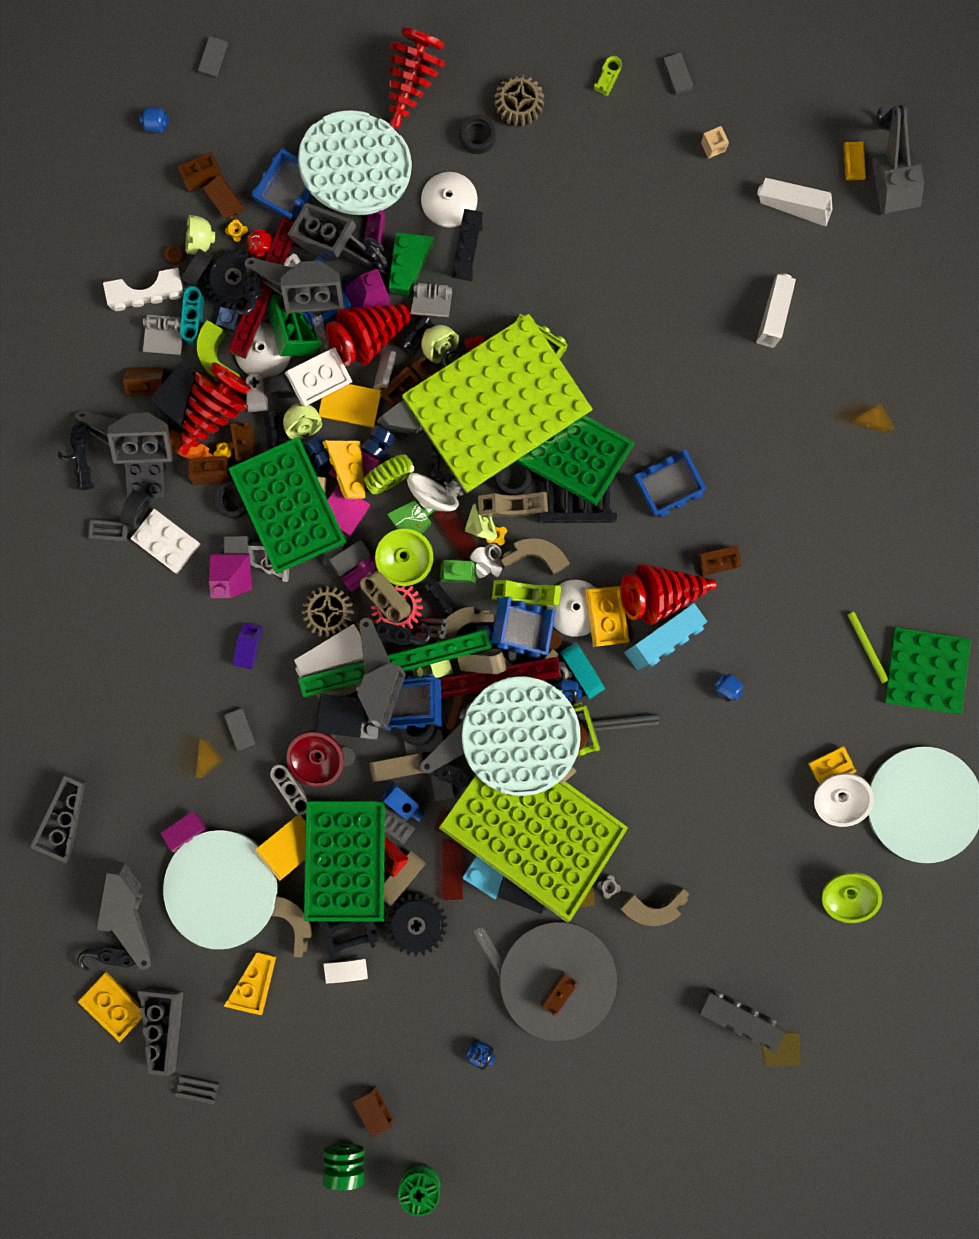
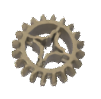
[494,74,544,127]
[302,586,354,638]

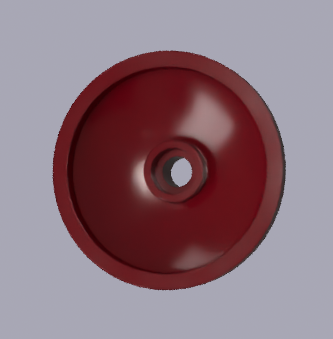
[287,731,344,787]

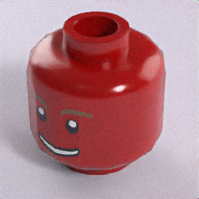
[247,229,272,260]

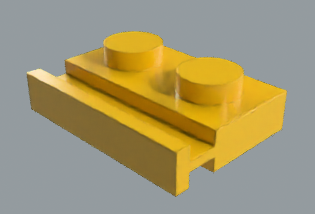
[808,746,857,785]

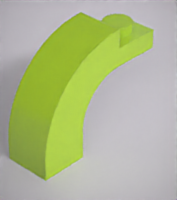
[197,320,241,381]
[492,580,561,606]

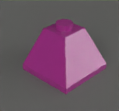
[344,269,391,309]
[209,553,253,598]

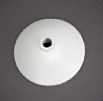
[421,172,477,228]
[235,323,291,379]
[407,473,459,511]
[547,580,595,637]
[814,773,874,827]

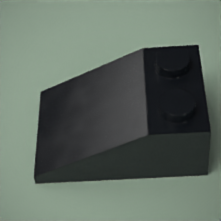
[315,693,379,740]

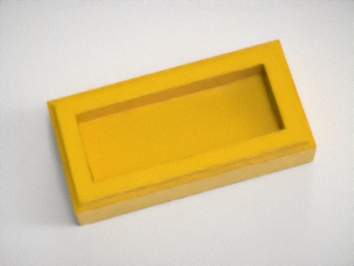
[843,141,866,181]

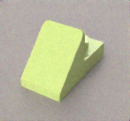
[465,503,497,541]
[412,660,453,678]

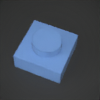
[216,307,240,332]

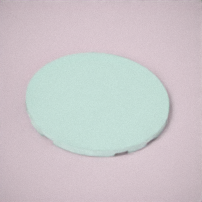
[298,111,412,215]
[462,677,580,796]
[868,747,979,863]
[163,830,277,949]

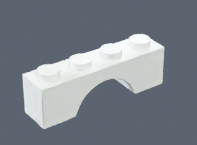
[103,268,185,311]

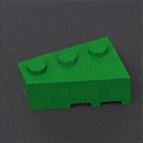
[389,232,434,297]
[267,295,322,356]

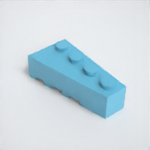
[624,603,707,671]
[463,856,503,900]

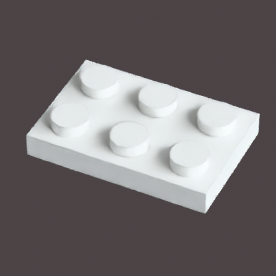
[285,347,352,407]
[131,509,200,574]

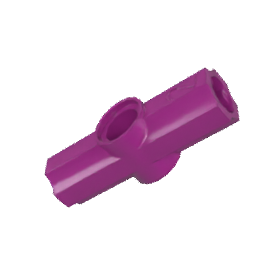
[342,555,378,592]

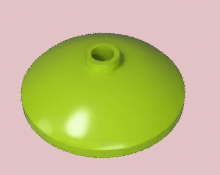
[375,528,433,586]
[822,872,882,923]

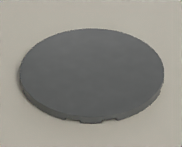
[500,922,617,1041]

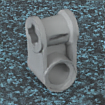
[246,374,268,412]

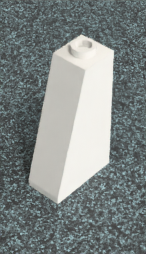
[757,178,832,226]
[756,274,796,348]
[294,624,364,677]

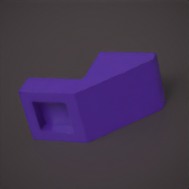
[233,623,263,670]

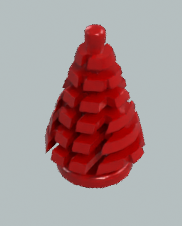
[389,27,446,129]
[326,303,415,366]
[177,362,251,455]
[620,564,717,625]

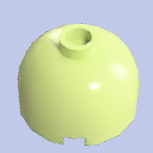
[185,215,215,254]
[421,325,459,364]
[283,403,322,440]

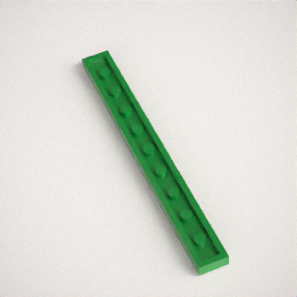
[298,628,492,697]

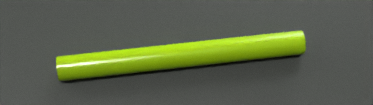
[848,612,888,683]

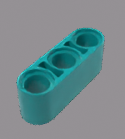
[180,286,204,345]
[560,642,605,699]

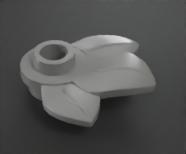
[470,544,502,578]

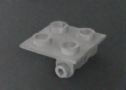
[411,283,453,317]
[143,315,183,355]

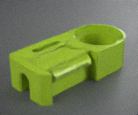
[594,56,622,96]

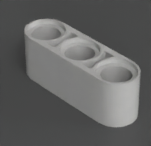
[270,765,311,815]

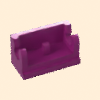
[363,210,386,246]
[160,811,209,852]

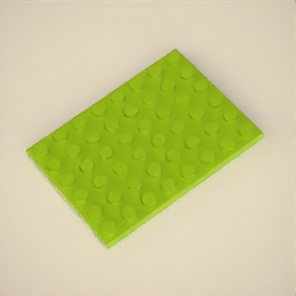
[401,314,593,493]
[439,775,628,923]

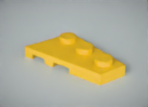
[322,440,365,499]
[224,952,277,1015]

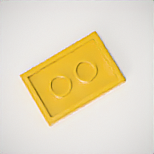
[319,384,381,428]
[585,586,629,647]
[255,815,306,881]
[78,972,143,1043]

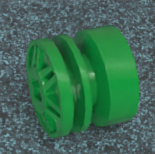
[323,1143,365,1190]
[398,1163,441,1216]

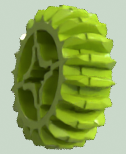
[364,455,414,494]

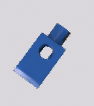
[381,781,425,823]

